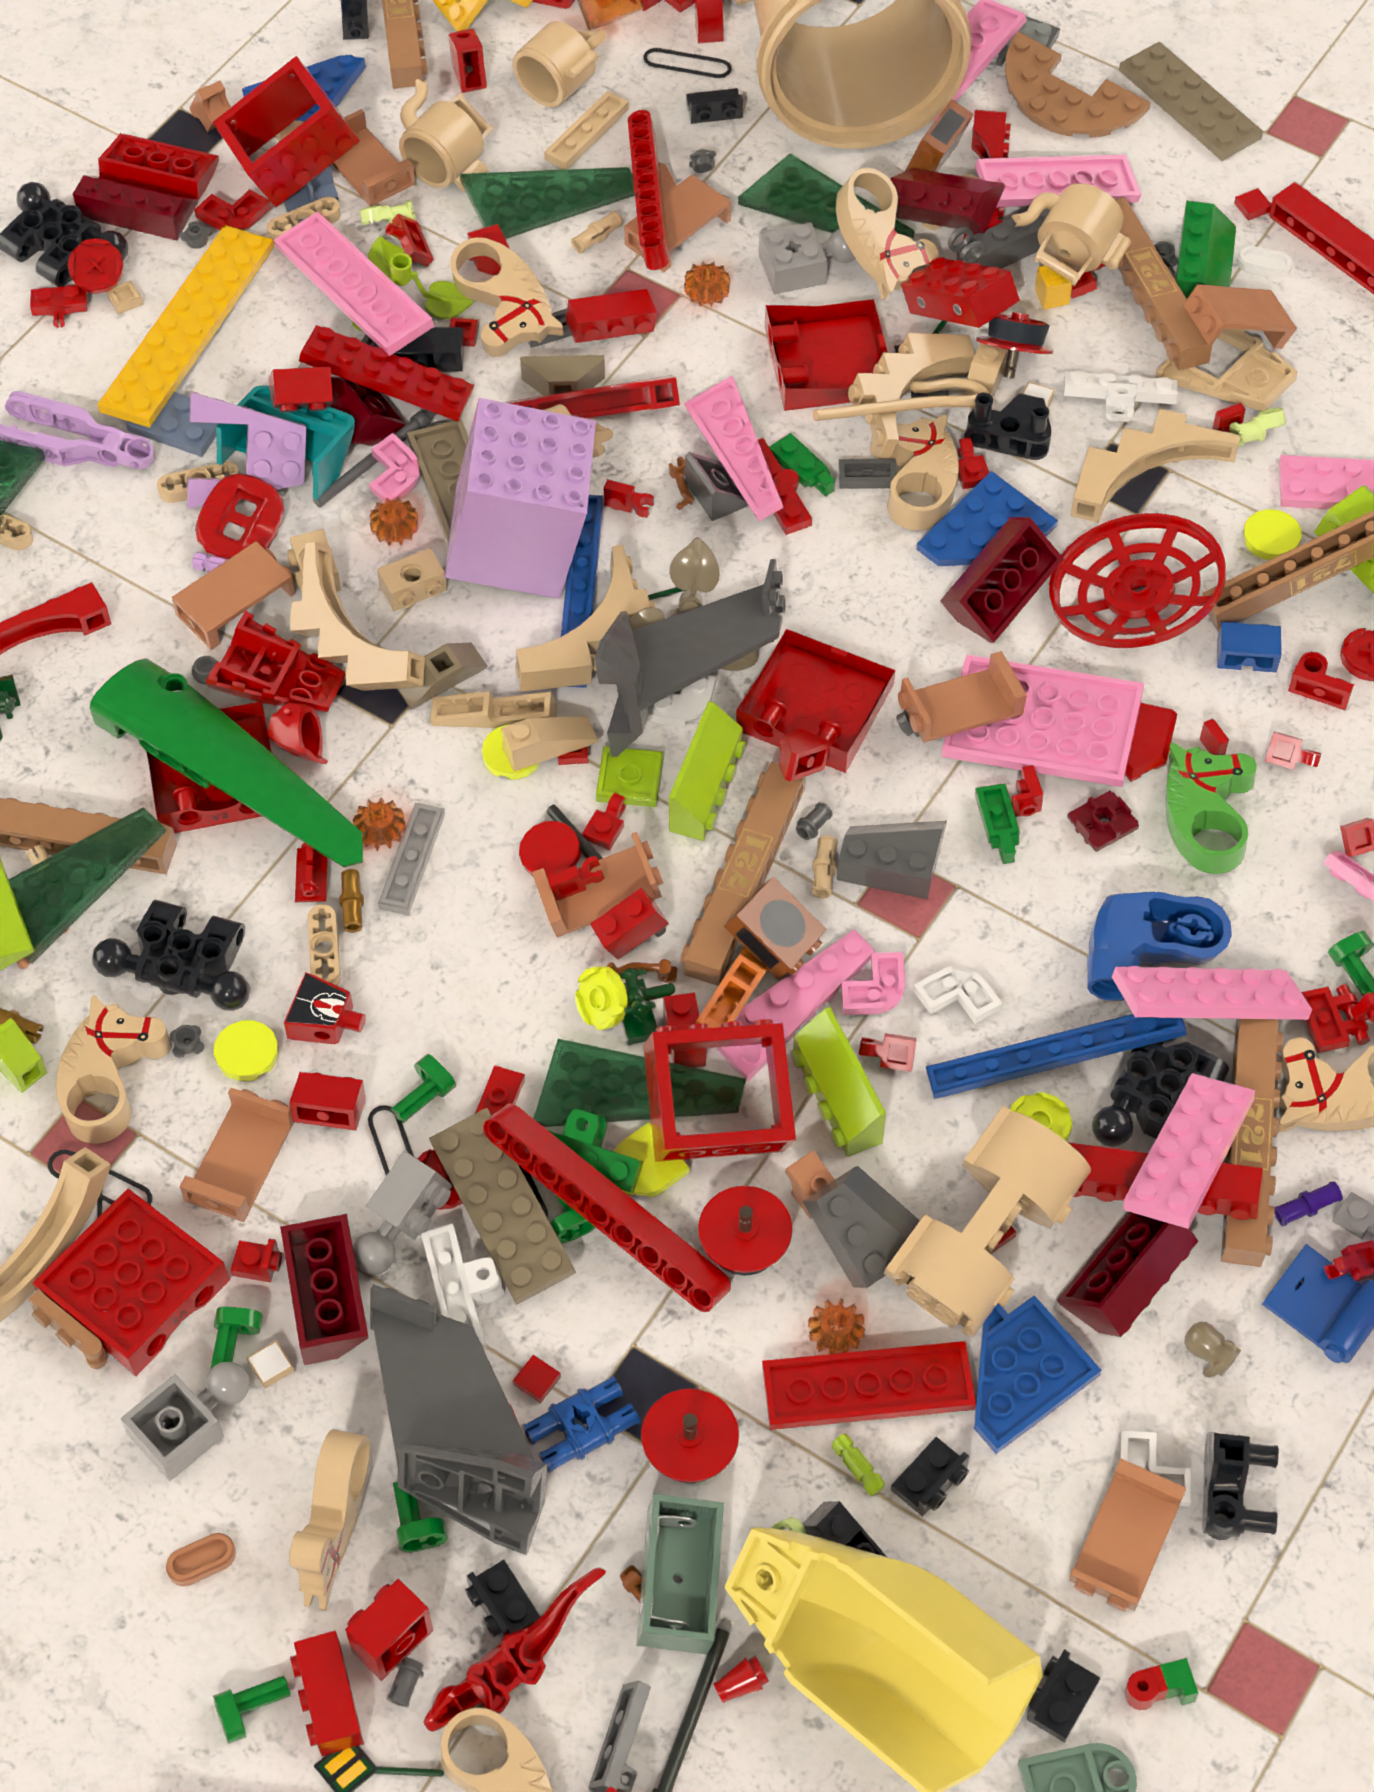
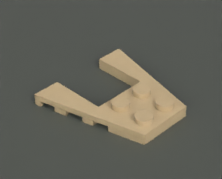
[1155,328,1298,411]

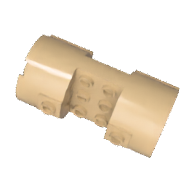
[884,1106,1091,1337]

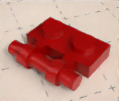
[1301,984,1370,1053]

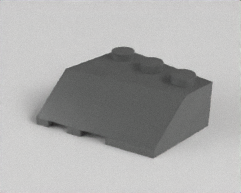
[837,820,947,900]
[802,1166,920,1288]

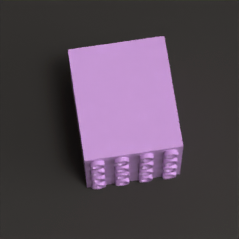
[444,398,596,599]

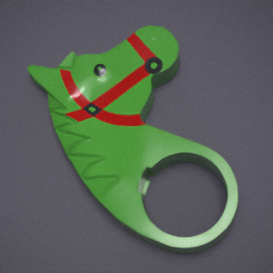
[1166,742,1257,874]

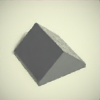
[685,452,748,521]

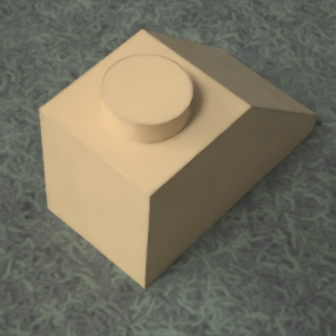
[962,343,1007,409]

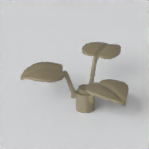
[629,537,758,671]

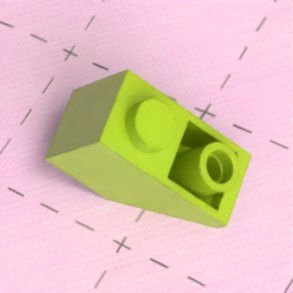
[0,1018,47,1093]

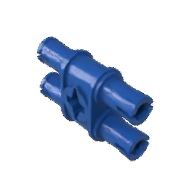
[522,1376,640,1473]

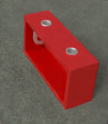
[900,257,1020,328]

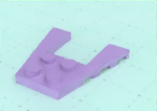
[187,391,306,508]

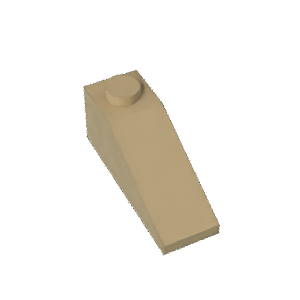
[501,716,599,772]

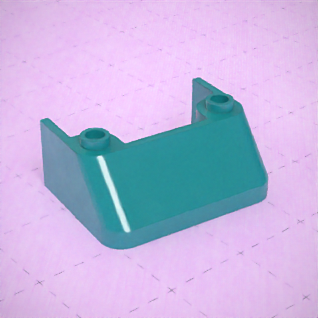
[216,385,354,500]

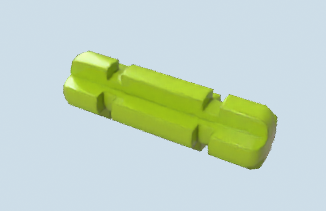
[832,1433,885,1496]

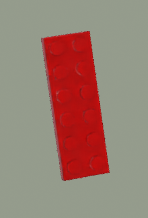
[298,325,474,422]
[762,1341,976,1430]

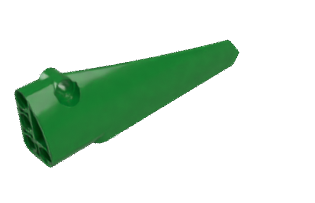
[90,658,363,868]

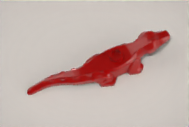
[423,1567,606,1732]

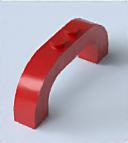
[695,0,724,43]

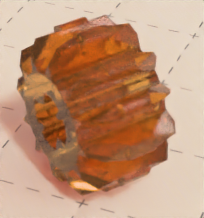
[684,261,730,308]
[370,496,418,546]
[353,797,406,851]
[808,1298,866,1354]

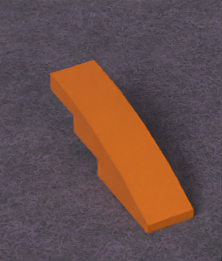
[695,947,767,1028]

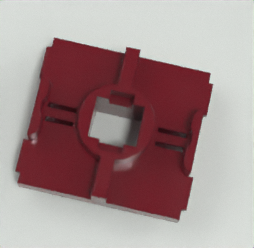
[1067,791,1139,852]

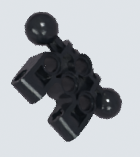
[0,182,128,287]
[92,899,250,1011]
[1092,1038,1229,1147]

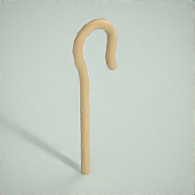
[813,378,989,421]

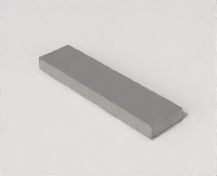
[378,802,445,916]

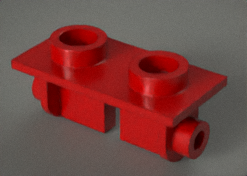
[295,843,328,903]

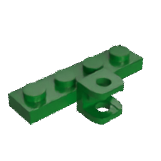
[548,1109,644,1193]

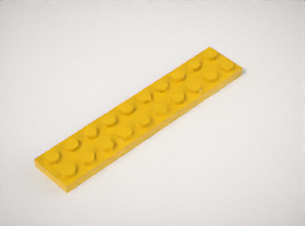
[98,225,274,428]

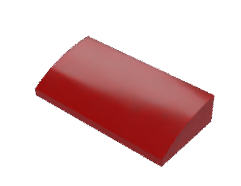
[98,133,219,201]

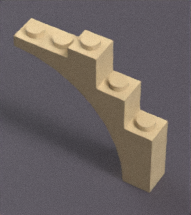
[848,333,975,458]
[1070,409,1241,522]
[290,542,425,691]
[515,545,655,692]

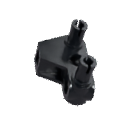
[964,392,1052,460]
[1202,1432,1279,1540]

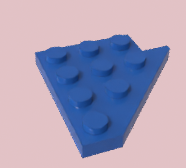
[242,55,366,122]
[916,471,1058,566]
[974,1295,1102,1454]

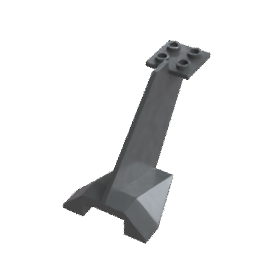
[595,559,786,757]
[370,1284,547,1555]

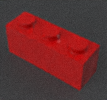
[566,289,657,343]
[290,1630,364,1757]

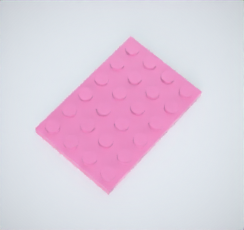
[942,655,1144,787]

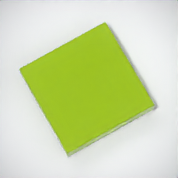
[596,746,663,807]

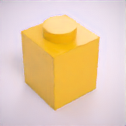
[1034,262,1072,310]

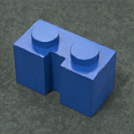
[1217,622,1282,673]

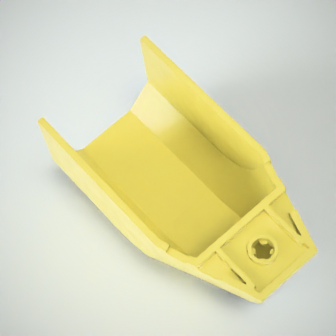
[725,1527,1043,1792]

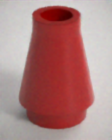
[713,1655,769,1703]

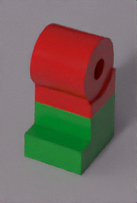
[1124,1658,1199,1710]

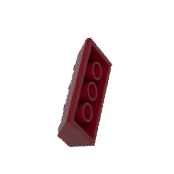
[890,168,1005,234]
[73,175,198,241]
[298,362,408,447]
[940,517,1064,643]
[1056,1212,1198,1337]
[280,1214,369,1365]

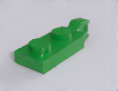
[769,433,835,497]
[975,783,1020,864]

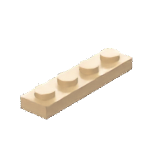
[544,91,629,171]

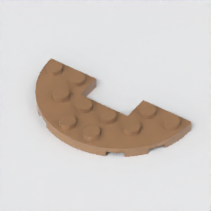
[1005,31,1151,138]

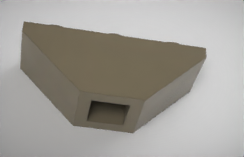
[520,355,605,395]
[396,642,487,710]

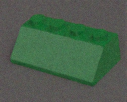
[1175,200,1237,299]

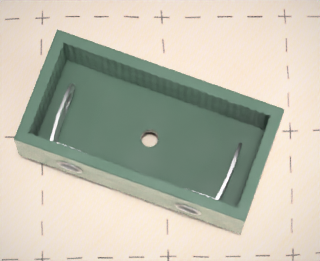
[636,1494,724,1654]

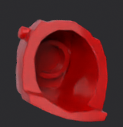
[267,703,328,764]

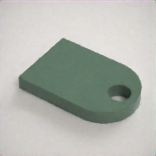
[1018,1743,1137,1792]

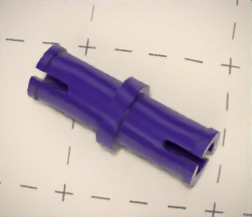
[1274,1181,1343,1227]

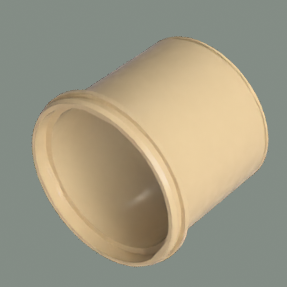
[753,0,971,149]

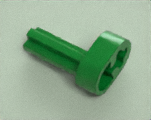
[1328,930,1374,996]
[391,1054,456,1123]
[550,1195,596,1244]
[210,1307,263,1370]
[393,1481,448,1553]
[213,1675,291,1744]

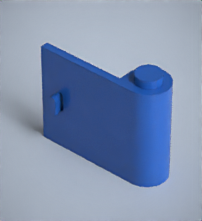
[1262,1244,1374,1363]

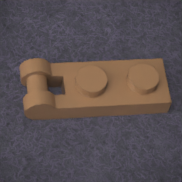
[28,1290,107,1369]

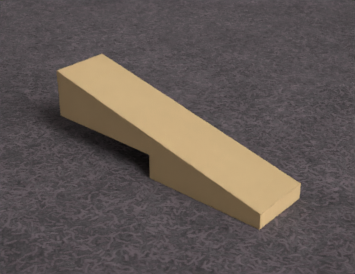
[430,691,557,728]

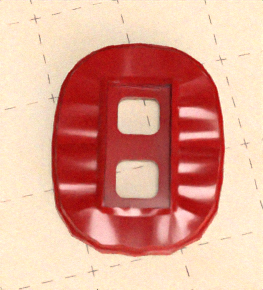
[195,474,285,559]

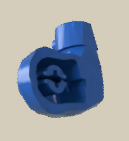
[1087,891,1232,1001]

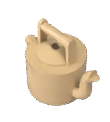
[512,21,606,107]
[399,79,494,192]
[1012,183,1131,286]

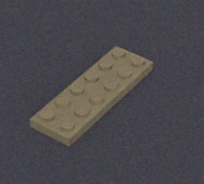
[1119,41,1263,161]
[407,419,469,545]
[429,1108,576,1305]

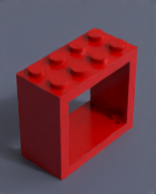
[213,55,360,208]
[643,1019,796,1162]

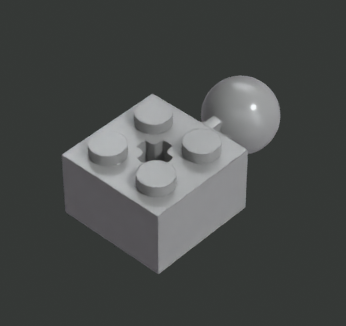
[759,222,856,295]
[353,1151,453,1275]
[120,1362,250,1481]

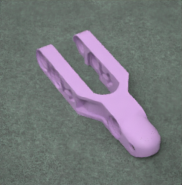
[0,391,155,469]

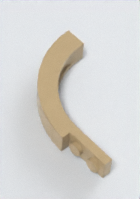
[0,1147,111,1322]

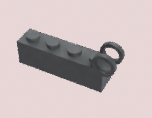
[947,209,1050,269]

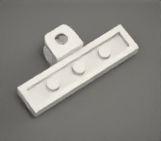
[1064,371,1178,422]
[421,1224,504,1349]

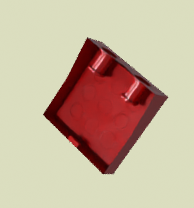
[765,299,888,411]
[736,629,895,773]
[146,701,272,833]
[33,1188,230,1377]

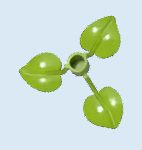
[352,236,474,332]

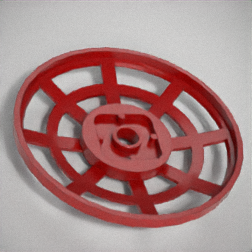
[1049,513,1227,648]

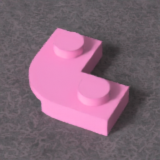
[369,433,420,508]
[841,952,905,1015]

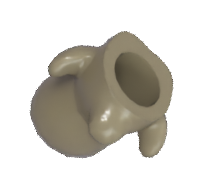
[1184,1322,1242,1377]

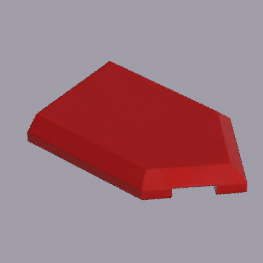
[1125,703,1178,782]

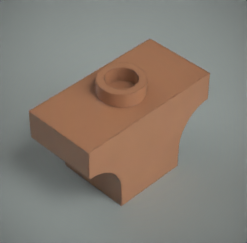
[189,80,231,132]
[785,1150,835,1219]

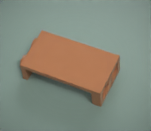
[332,109,415,207]
[624,175,731,273]
[1183,284,1297,349]
[172,541,295,650]
[898,651,1027,743]
[532,832,664,938]
[180,1088,294,1222]
[1069,1458,1186,1612]

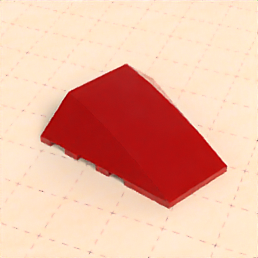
[206,610,346,712]

